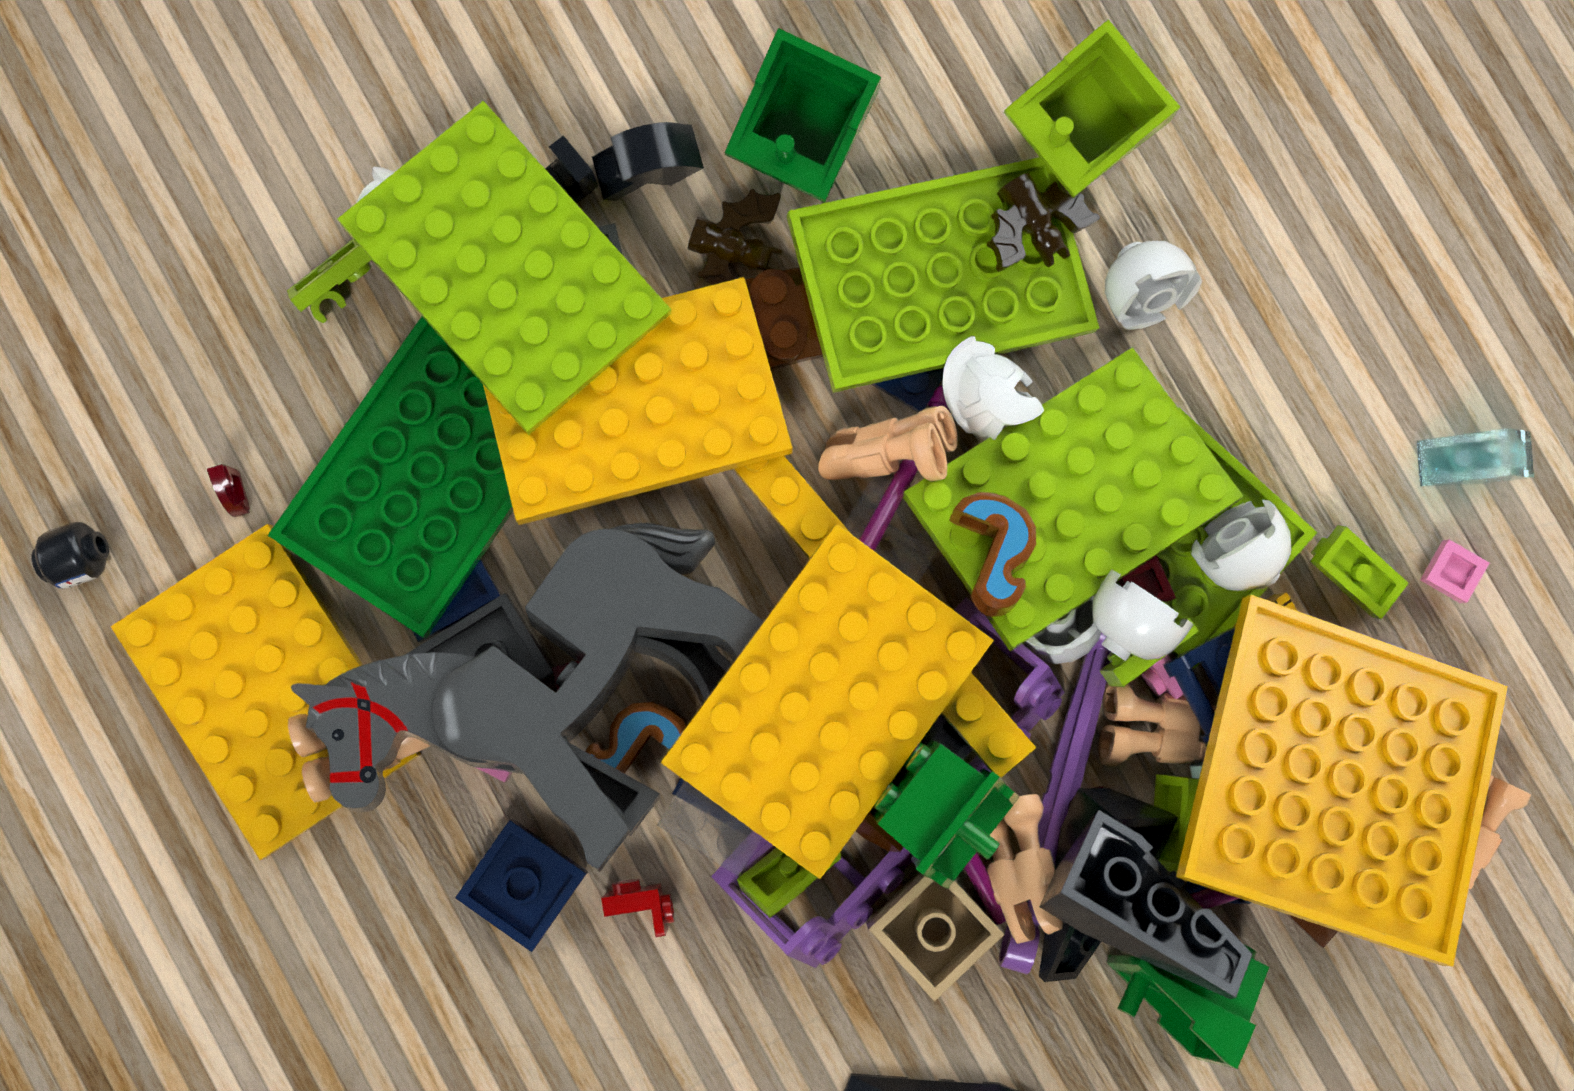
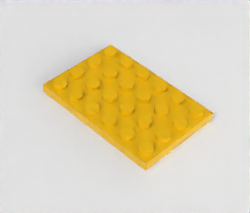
[483,277,793,525]
[110,524,421,860]
[661,524,994,879]

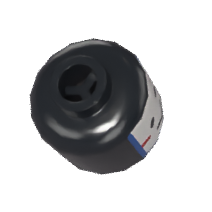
[31,522,109,588]

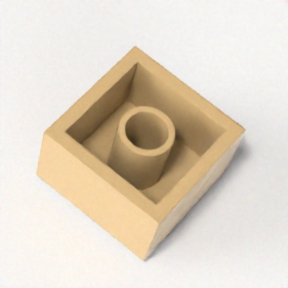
[866,871,1005,1002]

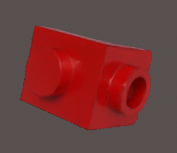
[601,879,675,937]

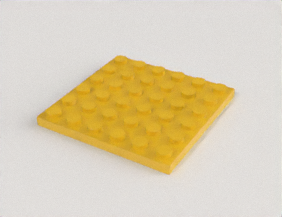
[1176,595,1508,967]

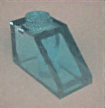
[1417,428,1534,486]

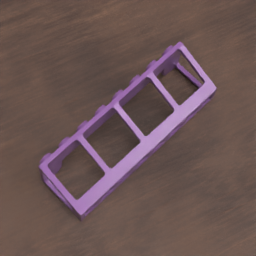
[711,597,1065,968]

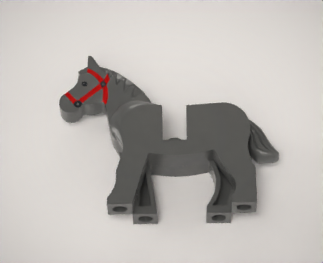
[291,523,763,872]

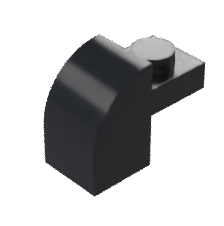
[592,122,704,201]

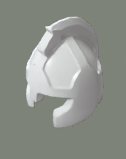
[942,336,1044,444]

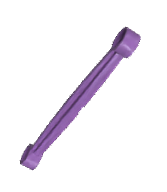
[998,632,1111,974]

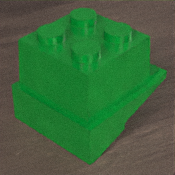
[724,28,881,203]
[872,740,1019,889]
[1106,944,1269,1069]

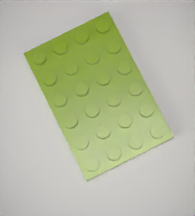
[337,101,671,435]
[786,157,1100,393]
[903,347,1244,652]

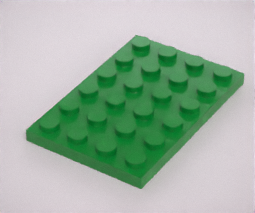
[267,316,513,639]

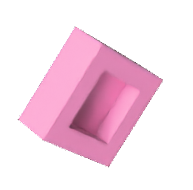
[1420,539,1489,603]
[1142,654,1183,699]

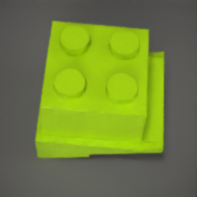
[1003,19,1181,198]

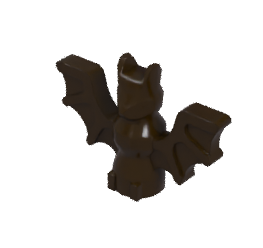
[986,173,1100,272]
[687,189,782,286]

